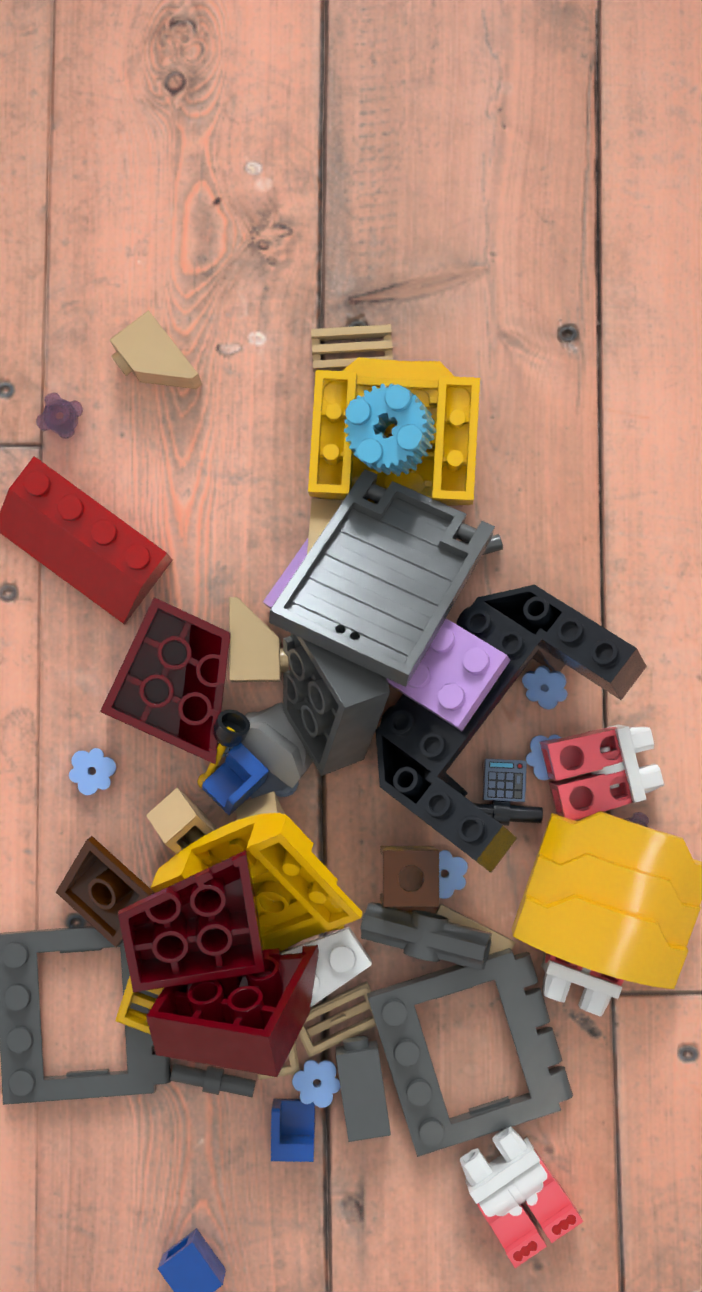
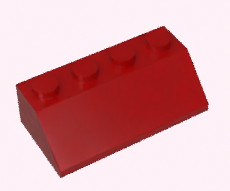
[0,456,173,624]

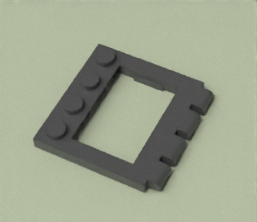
[0,926,171,1105]
[367,948,573,1157]

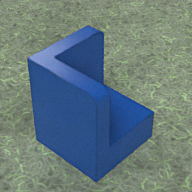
[202,743,269,816]
[271,1099,315,1162]
[157,1228,226,1292]

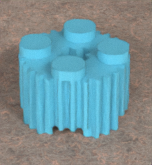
[344,384,436,476]

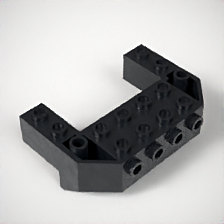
[375,585,647,873]

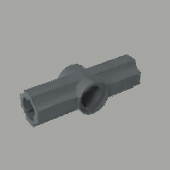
[360,902,492,970]

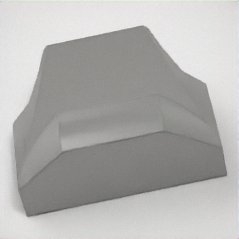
[241,702,313,788]

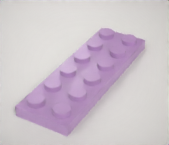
[263,538,510,731]

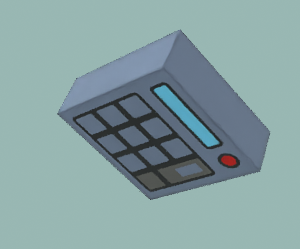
[483,759,527,802]

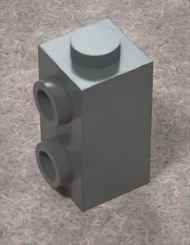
[336,1036,391,1142]

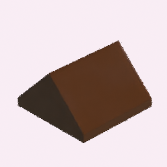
[56,836,155,948]

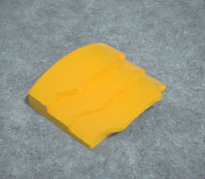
[308,357,480,506]
[511,811,702,989]
[150,813,363,952]

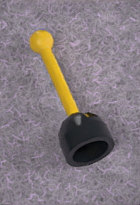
[197,710,250,788]

